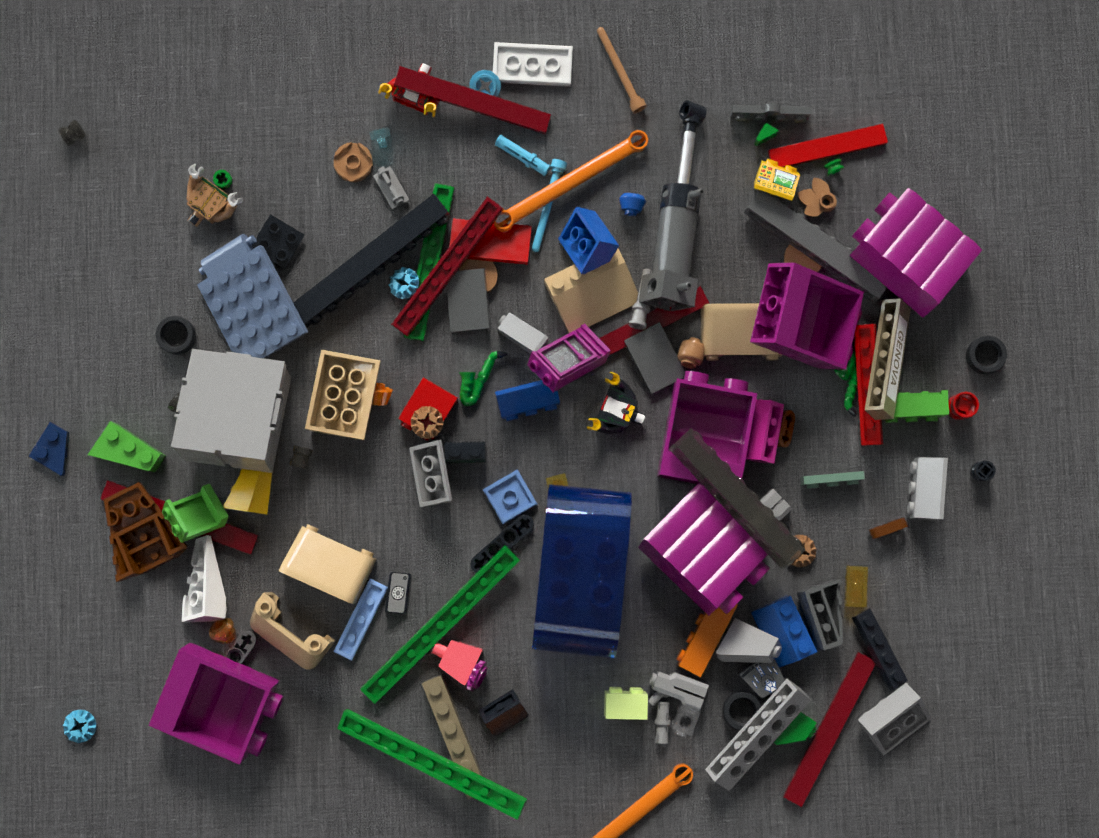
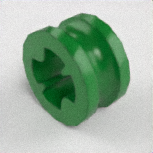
[824,159,844,176]
[213,170,232,189]

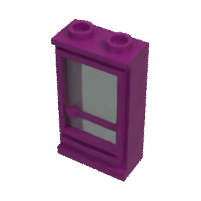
[527,323,611,392]

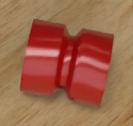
[948,392,979,420]

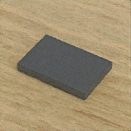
[446,268,491,332]
[624,322,685,394]

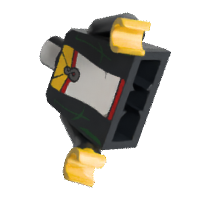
[587,372,646,434]

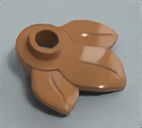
[798,178,837,217]

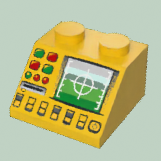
[754,159,800,201]

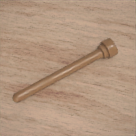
[597,27,647,113]

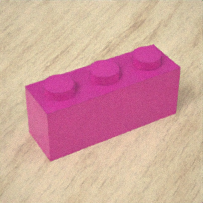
[746,400,784,464]

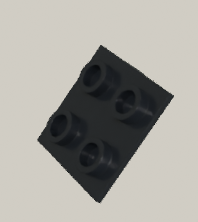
[252,214,305,269]

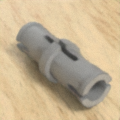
[654,701,671,744]

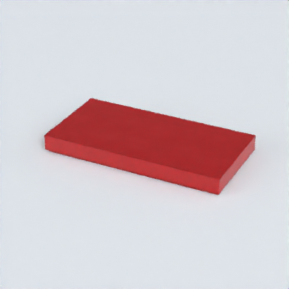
[449,218,532,265]

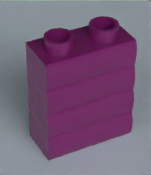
[849,188,982,318]
[750,263,864,370]
[657,371,757,491]
[638,483,771,616]
[148,643,284,765]

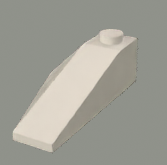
[182,535,227,622]

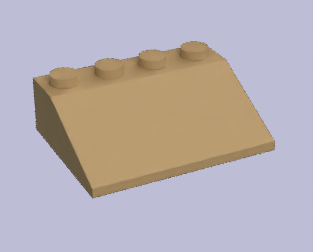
[544,248,638,333]
[305,350,381,440]

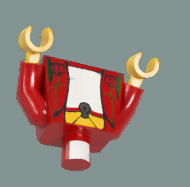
[378,63,440,117]

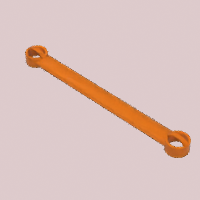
[494,130,648,232]
[592,763,693,838]

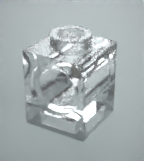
[671,704,700,737]

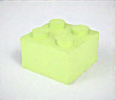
[604,687,648,720]

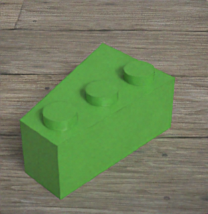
[884,390,949,423]
[88,421,166,472]

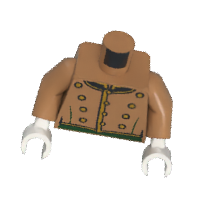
[186,164,243,227]

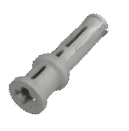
[628,269,652,330]

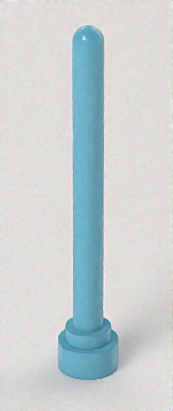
[532,159,568,252]

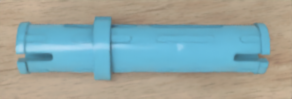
[495,134,551,176]

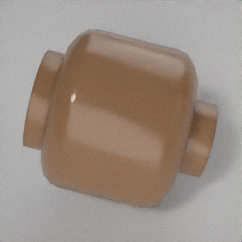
[677,337,704,369]

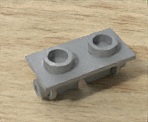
[373,166,409,210]

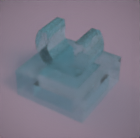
[369,127,391,148]

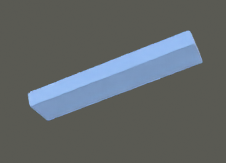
[333,578,388,661]

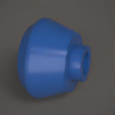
[619,193,646,216]

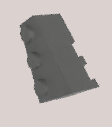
[797,579,843,651]

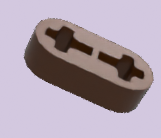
[777,410,795,447]
[869,517,908,539]

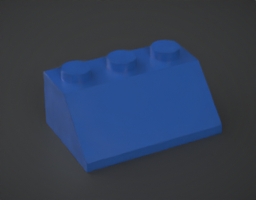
[558,207,619,274]
[495,380,560,421]
[751,595,817,667]

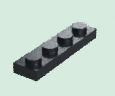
[852,608,908,691]

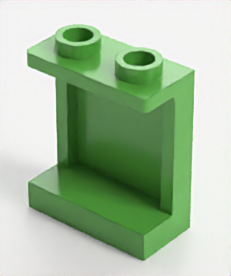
[162,484,229,543]

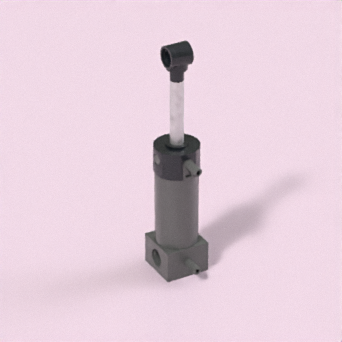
[639,100,707,311]

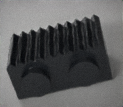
[445,441,486,463]

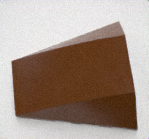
[104,482,188,582]

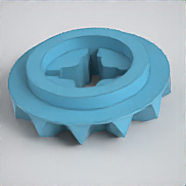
[469,70,501,97]
[388,267,419,299]
[62,710,96,743]

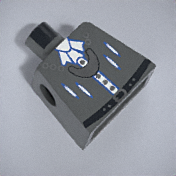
[737,658,785,698]

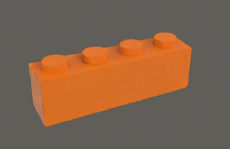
[676,604,738,677]

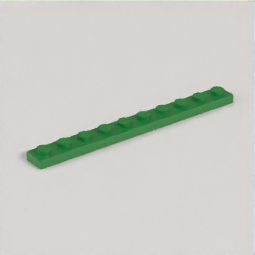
[360,545,520,704]
[337,709,527,820]

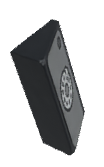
[385,572,411,614]

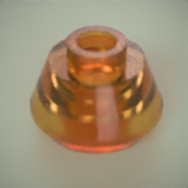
[209,618,236,644]

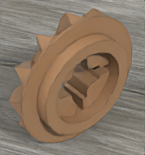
[411,406,443,439]
[784,535,817,567]

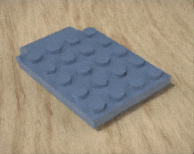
[197,234,308,359]

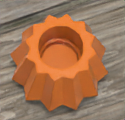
[372,383,393,406]

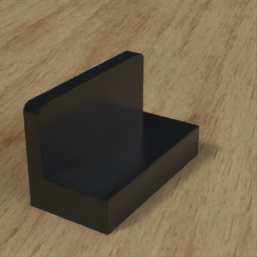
[478,689,529,737]

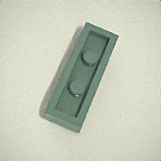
[800,471,865,489]

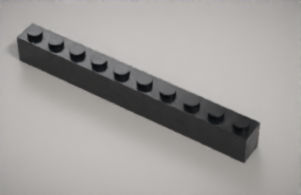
[293,194,450,328]

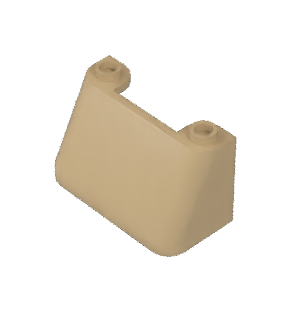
[701,303,782,361]
[279,524,377,604]
[250,592,336,669]

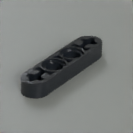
[470,515,534,573]

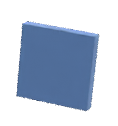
[483,469,537,524]

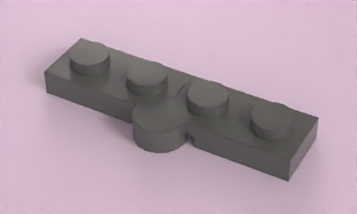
[730,103,812,122]

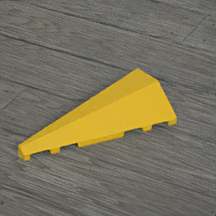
[223,469,272,514]

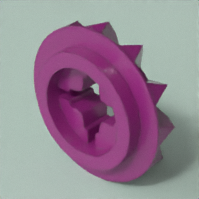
[467,660,488,692]

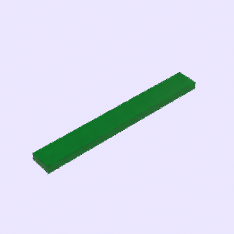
[404,183,454,342]

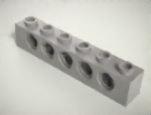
[705,679,811,791]

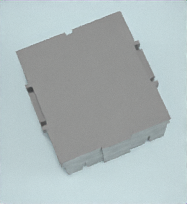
[171,349,291,473]

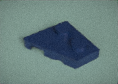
[29,422,69,476]

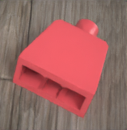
[432,640,483,685]

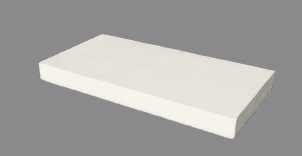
[493,42,573,87]

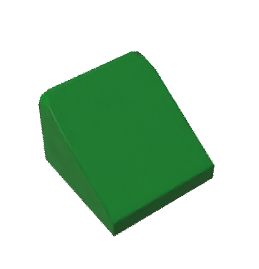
[754,123,779,146]

